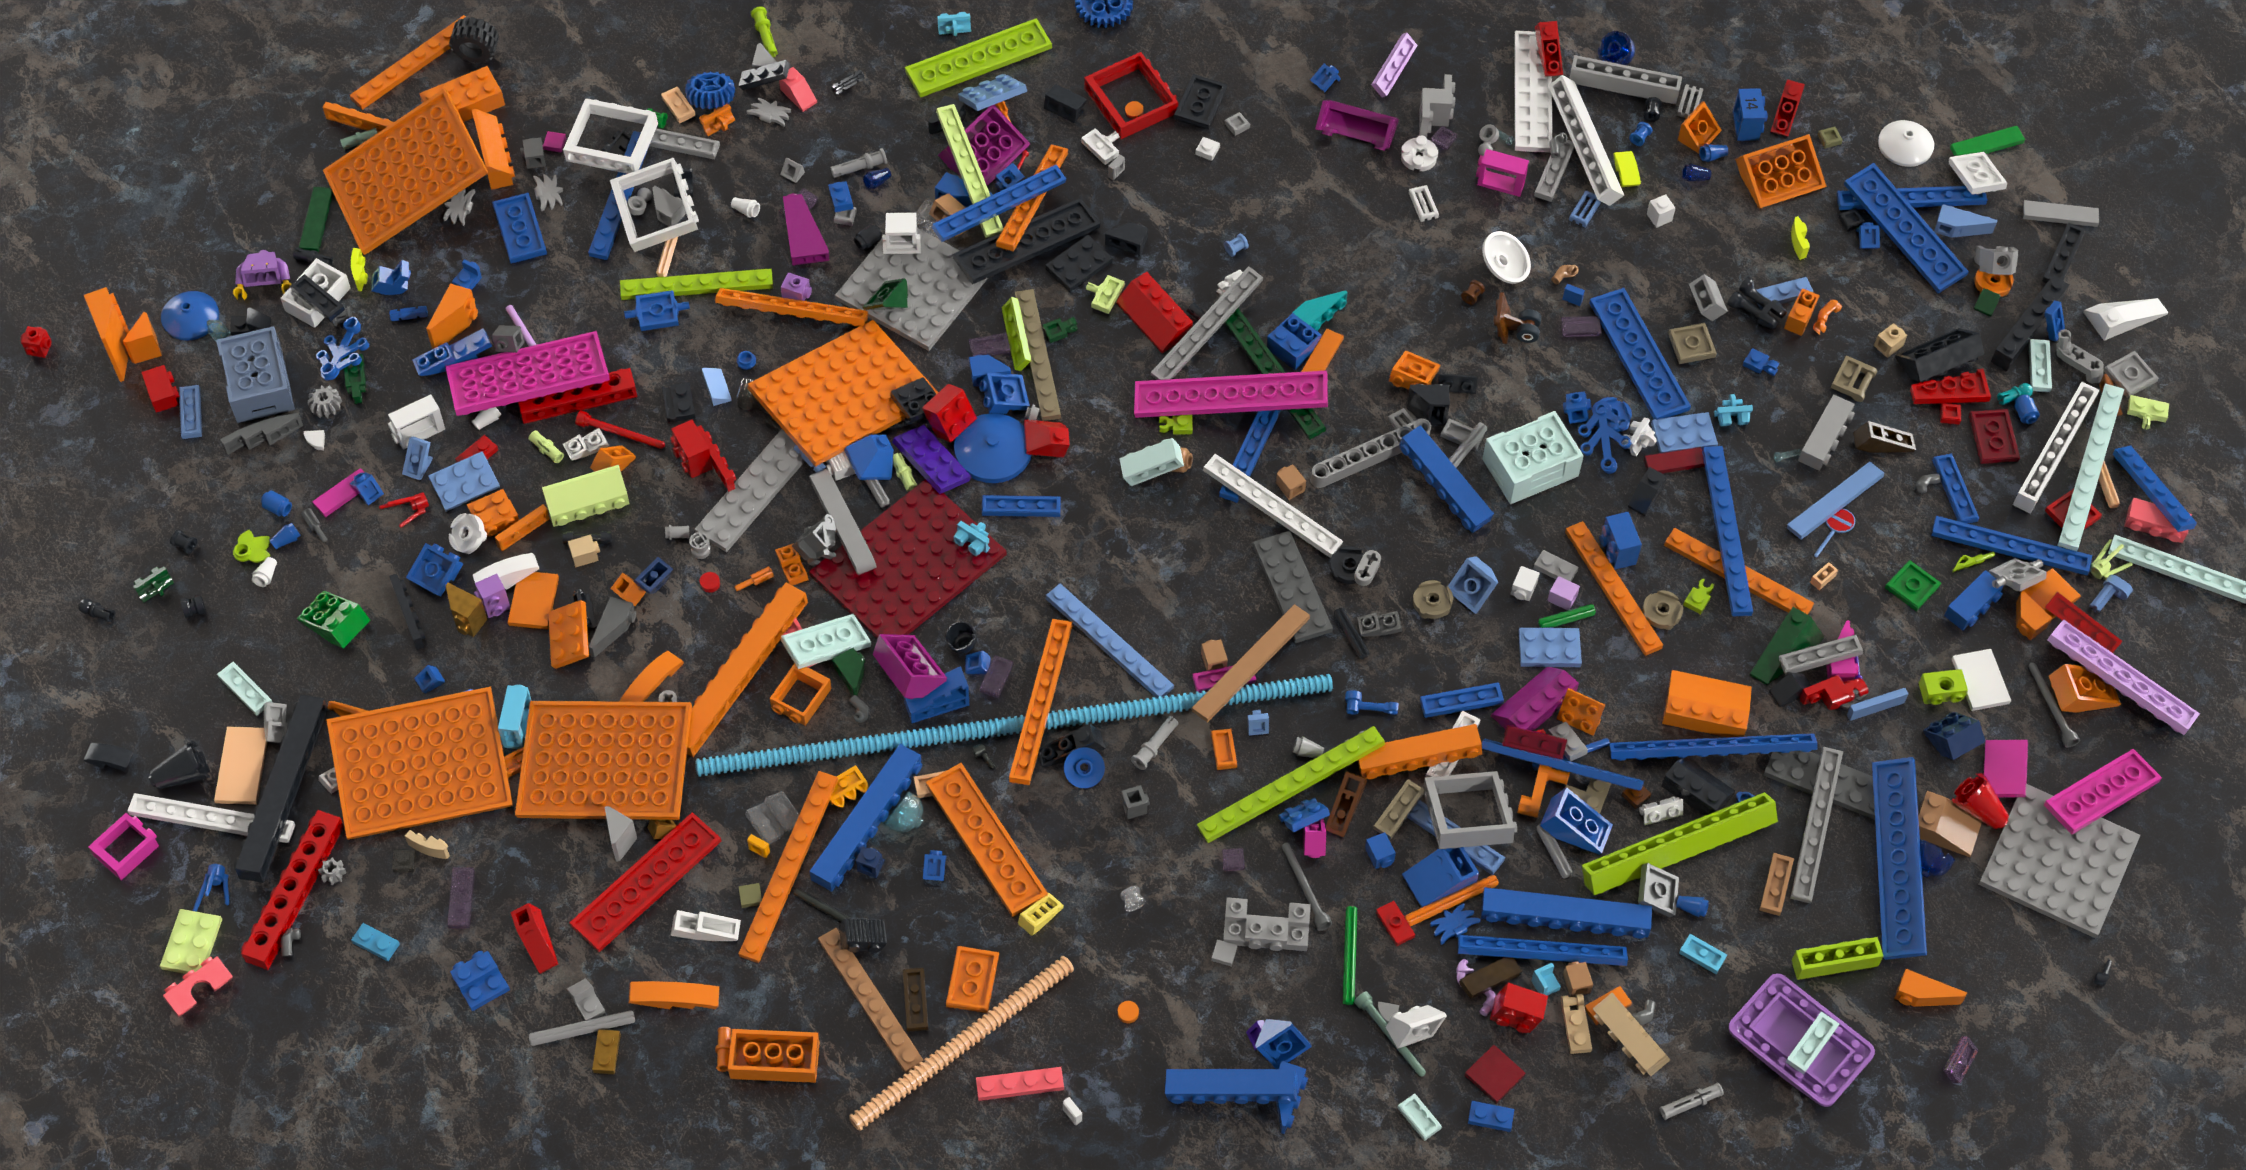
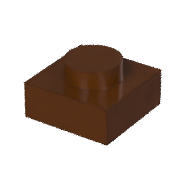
[1622,786,1651,809]

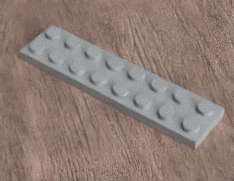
[695,429,805,552]

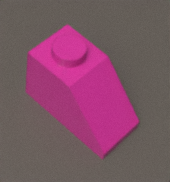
[1303,818,1326,858]

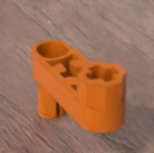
[1517,764,1570,818]

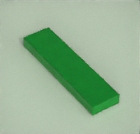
[1950,126,2025,156]

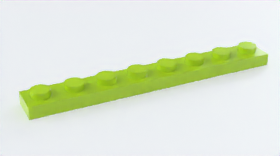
[620,269,773,300]

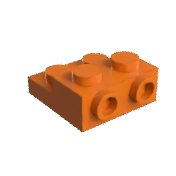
[1389,351,1440,389]
[467,489,519,537]

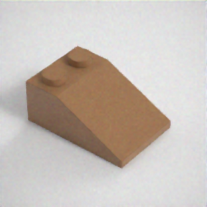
[1918,791,1982,857]

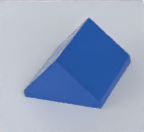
[1255,1019,1312,1069]

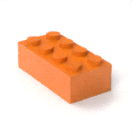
[419,66,505,122]
[728,1029,820,1083]

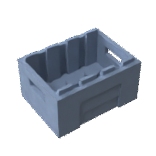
[216,326,295,423]

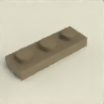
[1373,779,1425,840]

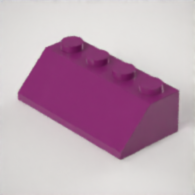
[873,634,947,699]
[1491,666,1579,731]

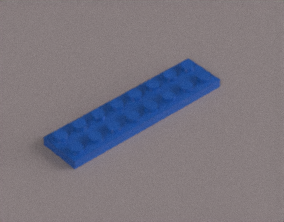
[1844,163,1969,293]
[1589,288,1691,420]

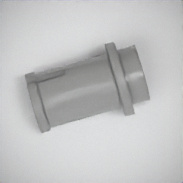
[665,525,689,540]

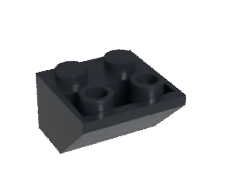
[1407,384,1450,426]

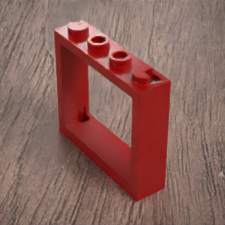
[1084,52,1179,139]

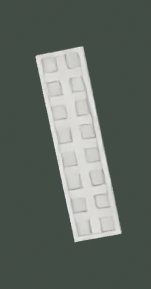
[1514,31,1552,153]

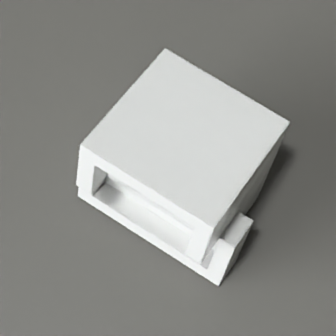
[882,213,921,254]

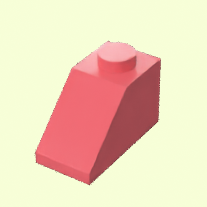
[779,67,817,112]

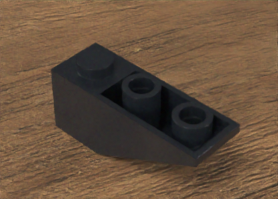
[1038,724,1106,767]

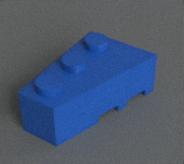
[904,666,969,723]

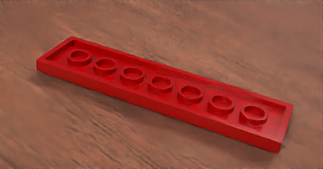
[569,812,722,952]

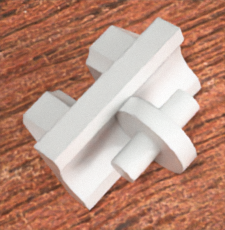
[1622,418,1656,457]

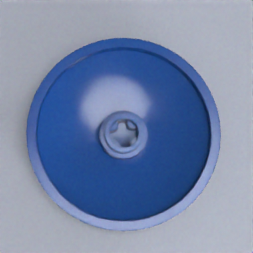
[954,413,1031,483]

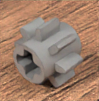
[318,857,346,885]

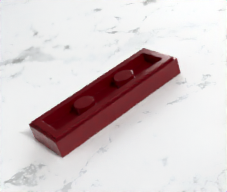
[1644,447,1705,474]
[1502,725,1567,759]

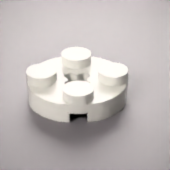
[1401,135,1438,171]
[449,513,487,554]

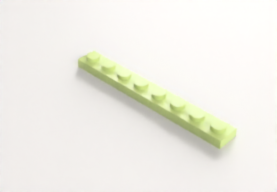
[936,104,1004,238]

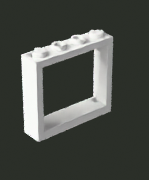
[563,99,658,174]
[610,158,699,252]

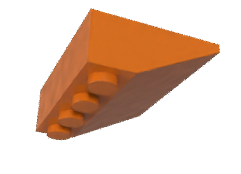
[1735,134,1827,209]
[84,287,129,382]
[1662,670,1752,737]

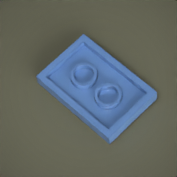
[1651,412,1718,453]
[428,451,500,512]
[1518,628,1582,667]

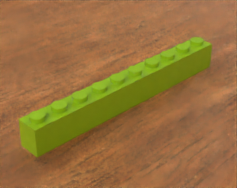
[1582,792,1778,895]

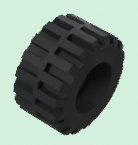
[449,17,499,63]

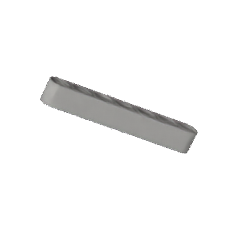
[1310,419,1431,488]
[809,469,877,575]

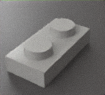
[1534,550,1578,582]
[1549,722,1588,761]

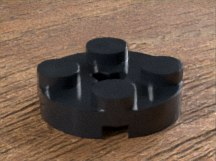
[1330,546,1370,584]

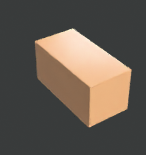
[1810,562,1838,590]

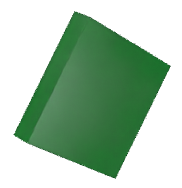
[1885,560,1941,612]

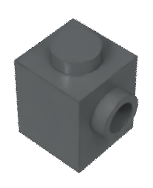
[520,137,546,169]
[492,325,524,353]
[1121,785,1150,819]

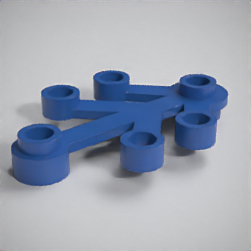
[316,317,369,380]
[1578,400,1632,474]

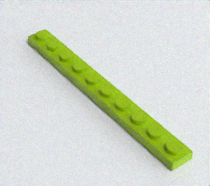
[1197,726,1385,843]

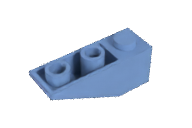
[1934,205,1997,238]

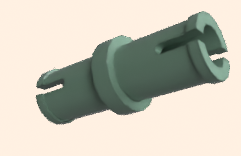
[340,128,378,151]

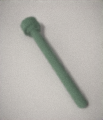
[1354,991,1426,1077]

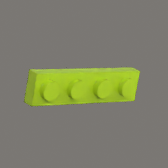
[1001,297,1031,371]

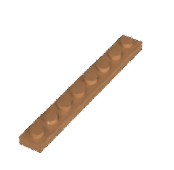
[818,928,924,1074]

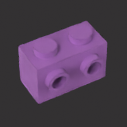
[474,574,511,618]

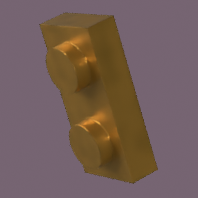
[592,1030,621,1074]

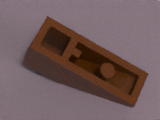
[1325,772,1368,837]

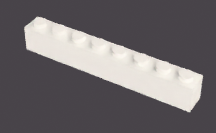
[1548,75,1624,206]
[2013,382,2099,514]

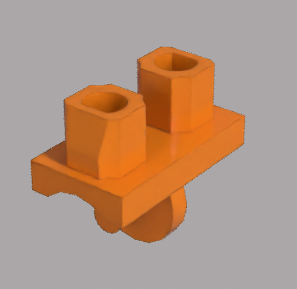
[699,104,735,136]

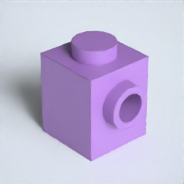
[781,273,812,301]

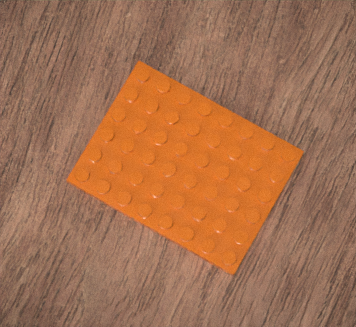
[323,88,488,255]
[747,320,939,467]
[326,687,513,840]
[515,701,692,820]

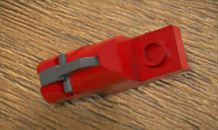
[1799,675,1869,710]

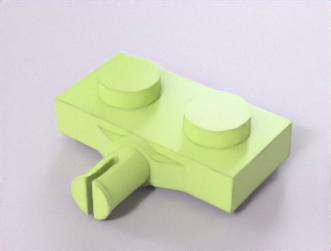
[1086,275,1125,314]
[2127,395,2169,430]

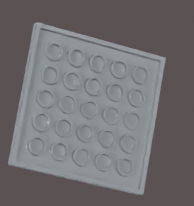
[835,228,988,351]
[1978,784,2140,938]

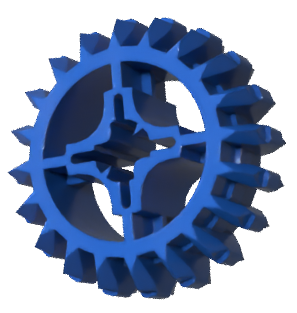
[685,71,735,110]

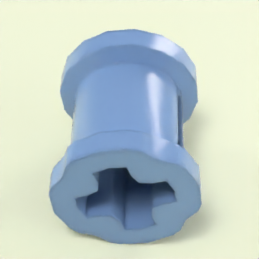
[1224,233,1249,257]

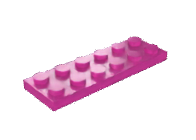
[2044,749,2162,835]

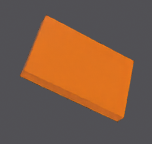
[508,572,559,629]
[946,946,999,1013]

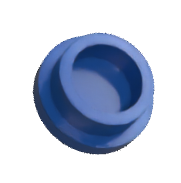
[737,351,756,369]

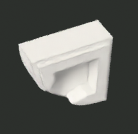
[304,430,325,450]

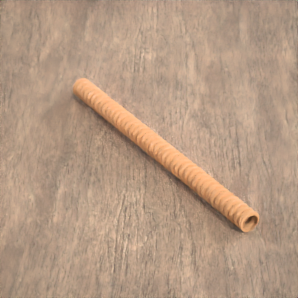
[849,956,1074,1131]

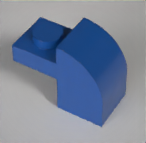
[371,260,411,295]

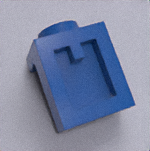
[1310,63,1341,92]
[1856,222,1880,249]
[452,259,482,290]
[350,472,384,505]
[923,850,947,881]

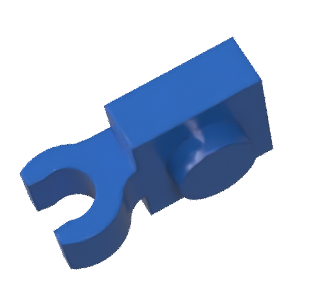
[1743,348,1779,376]

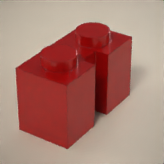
[142,365,180,413]

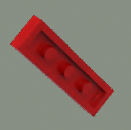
[697,425,736,492]
[2045,592,2122,653]

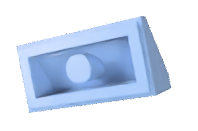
[702,368,732,406]

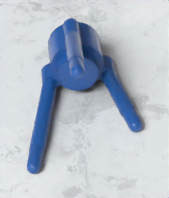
[192,864,229,912]

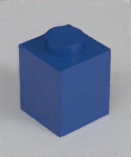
[1365,832,1396,869]

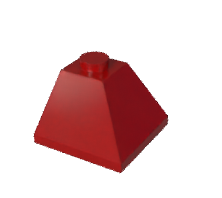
[1024,420,1070,457]

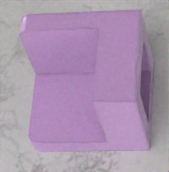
[1548,577,1580,610]

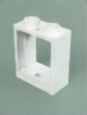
[388,395,445,449]

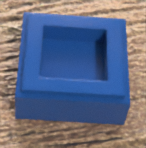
[1562,284,1585,306]

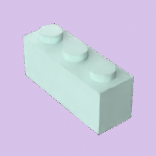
[1119,438,1184,486]

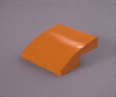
[2023,568,2081,620]

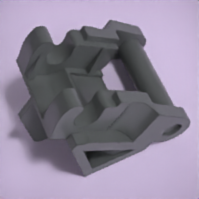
[792,514,837,567]

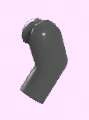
[1549,133,1568,158]
[1915,474,1940,493]
[849,695,869,723]
[281,928,301,956]

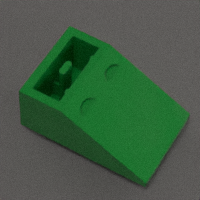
[297,591,370,649]

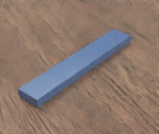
[1787,462,1884,540]
[1407,800,1505,875]

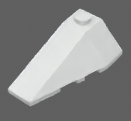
[2083,298,2168,340]

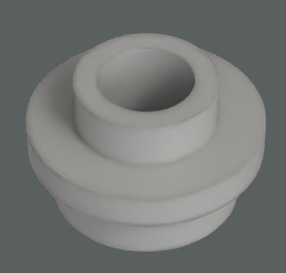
[1024,404,1039,420]

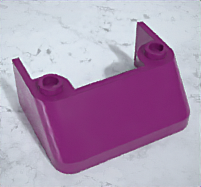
[1315,100,1399,151]

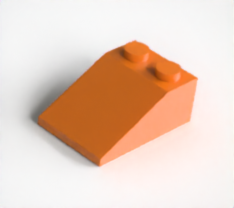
[426,283,478,349]
[2049,664,2121,713]

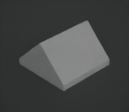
[605,806,637,862]

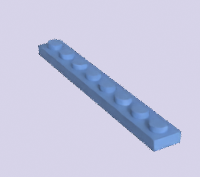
[1046,584,1174,699]

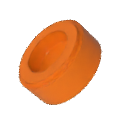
[1125,101,1144,119]
[1118,1001,1139,1023]

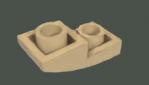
[405,830,450,859]

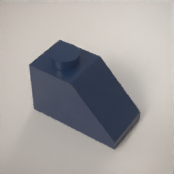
[634,557,673,594]

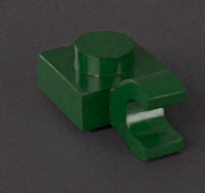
[1042,317,1078,344]

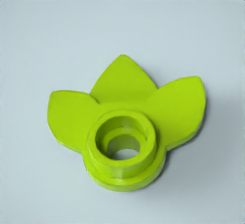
[233,530,270,563]

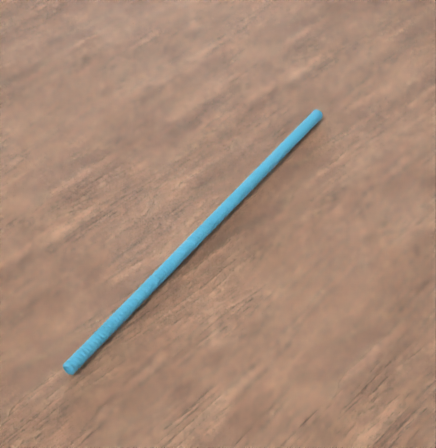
[695,674,1333,777]

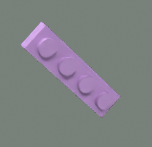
[1371,33,1418,97]

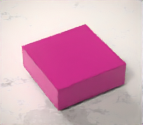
[543,131,566,152]

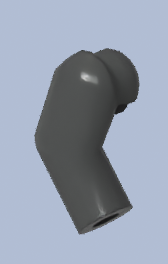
[1632,1000,1656,1025]

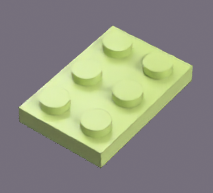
[160,909,222,974]

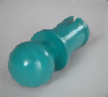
[1997,383,2033,405]

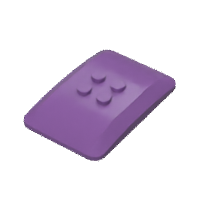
[1728,974,1875,1107]

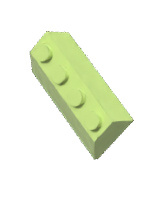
[542,465,629,527]

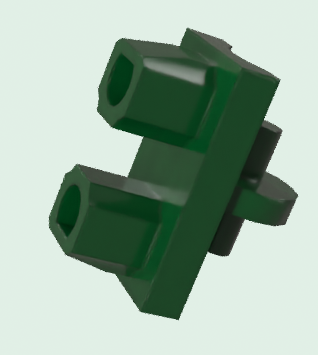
[133,566,174,603]

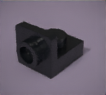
[673,168,693,198]

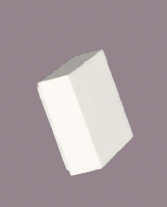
[1063,1097,1082,1125]

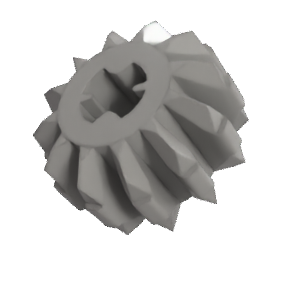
[307,385,342,418]

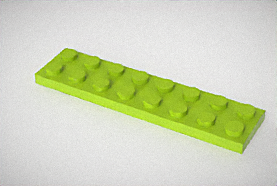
[905,18,1052,98]

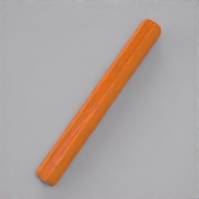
[1405,875,1499,926]

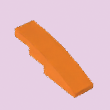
[629,981,719,1009]

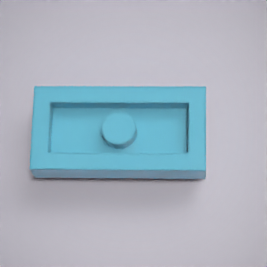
[1679,934,1727,974]

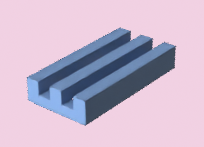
[1569,191,1601,228]

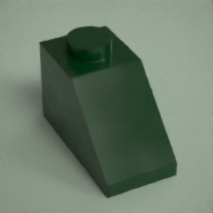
[833,647,866,696]

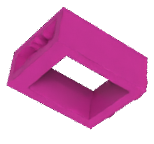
[1476,149,1529,197]
[88,813,159,880]

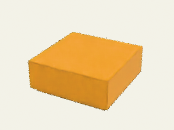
[747,834,770,858]

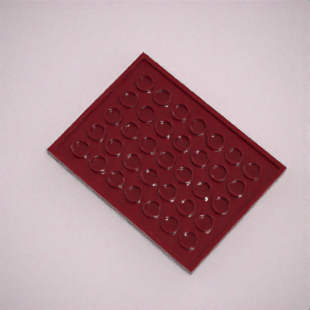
[809,479,1007,639]

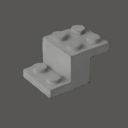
[1419,74,1455,138]

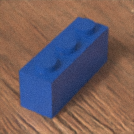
[1944,570,2004,631]

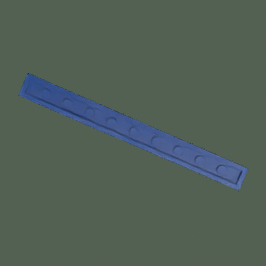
[1702,446,1753,616]
[1609,734,1817,761]

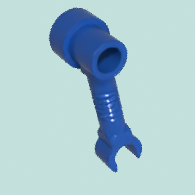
[1345,690,1399,715]

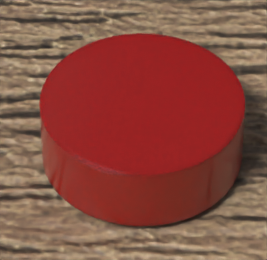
[700,572,720,593]

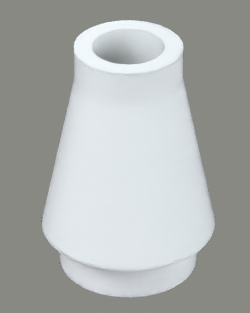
[731,197,760,218]
[472,407,501,430]
[252,557,277,587]

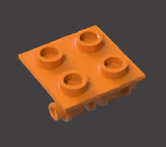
[1557,688,1605,736]

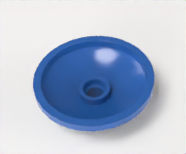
[161,291,219,340]

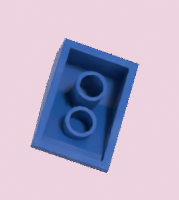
[1540,787,1613,855]

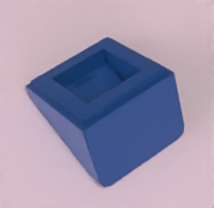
[965,650,991,674]
[414,665,445,693]

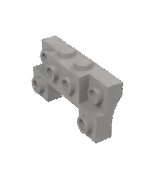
[1223,898,1311,951]

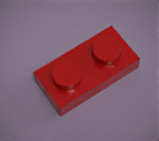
[455,435,498,463]

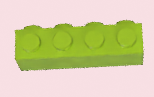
[1791,937,1883,980]

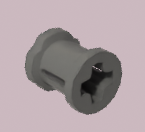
[332,306,353,326]

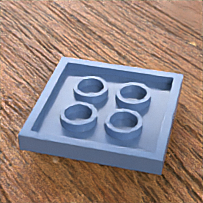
[958,74,1027,111]

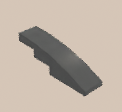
[220,413,303,455]

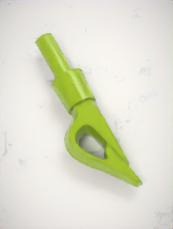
[1953,552,1995,572]

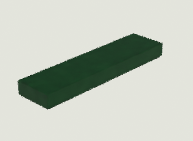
[299,187,333,253]

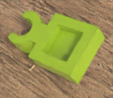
[1159,415,1193,434]
[1683,579,1714,614]

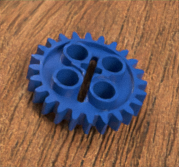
[1075,0,1133,28]

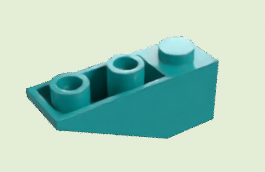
[1292,291,1347,331]

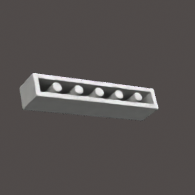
[1569,55,1682,104]

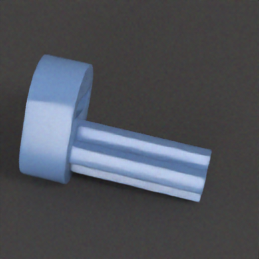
[2089,575,2133,612]

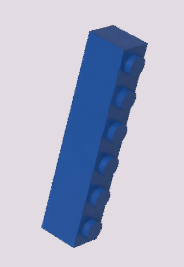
[1399,425,1494,534]
[1165,1069,1298,1104]

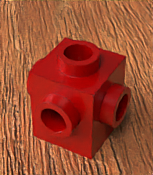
[21,326,52,358]

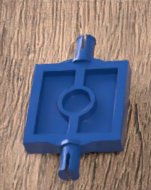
[624,290,690,331]

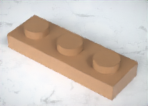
[1759,853,1794,916]

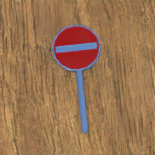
[1814,508,1855,557]

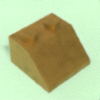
[446,583,487,637]

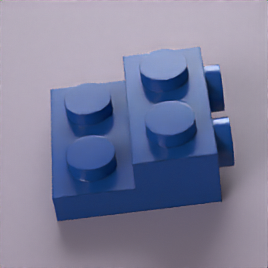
[980,373,1030,414]
[406,543,463,597]
[450,951,510,1011]

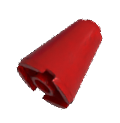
[1952,773,2009,829]

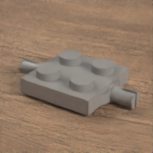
[1989,558,2047,591]

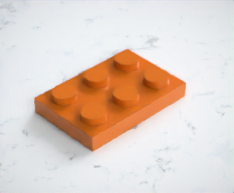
[548,600,589,669]

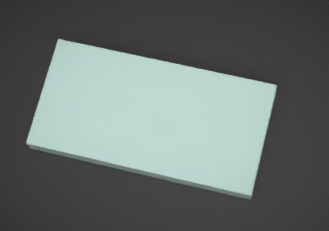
[781,614,871,669]

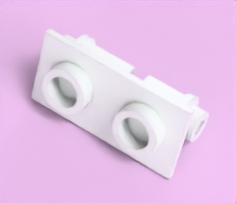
[1639,796,1683,825]

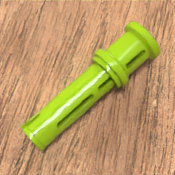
[751,7,778,57]

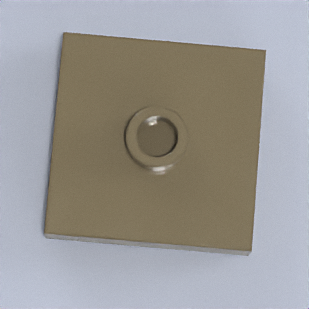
[1668,323,1717,364]

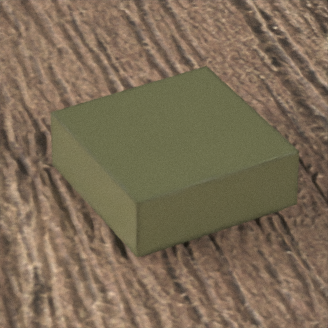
[1817,127,1843,149]
[738,883,762,908]

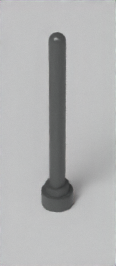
[2028,662,2080,748]
[1282,843,1333,931]

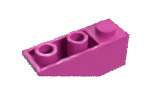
[1826,621,1858,682]

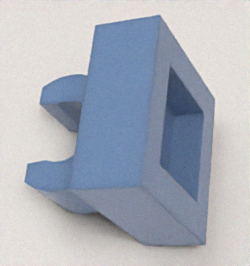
[1248,710,1269,736]

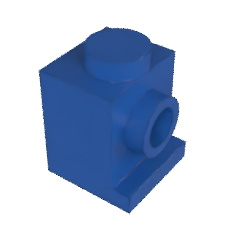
[995,163,1025,191]

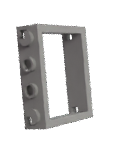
[1424,771,1517,849]

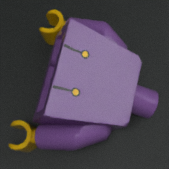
[233,250,292,300]

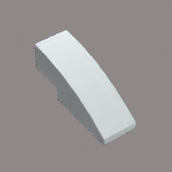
[473,553,539,590]
[671,910,741,941]

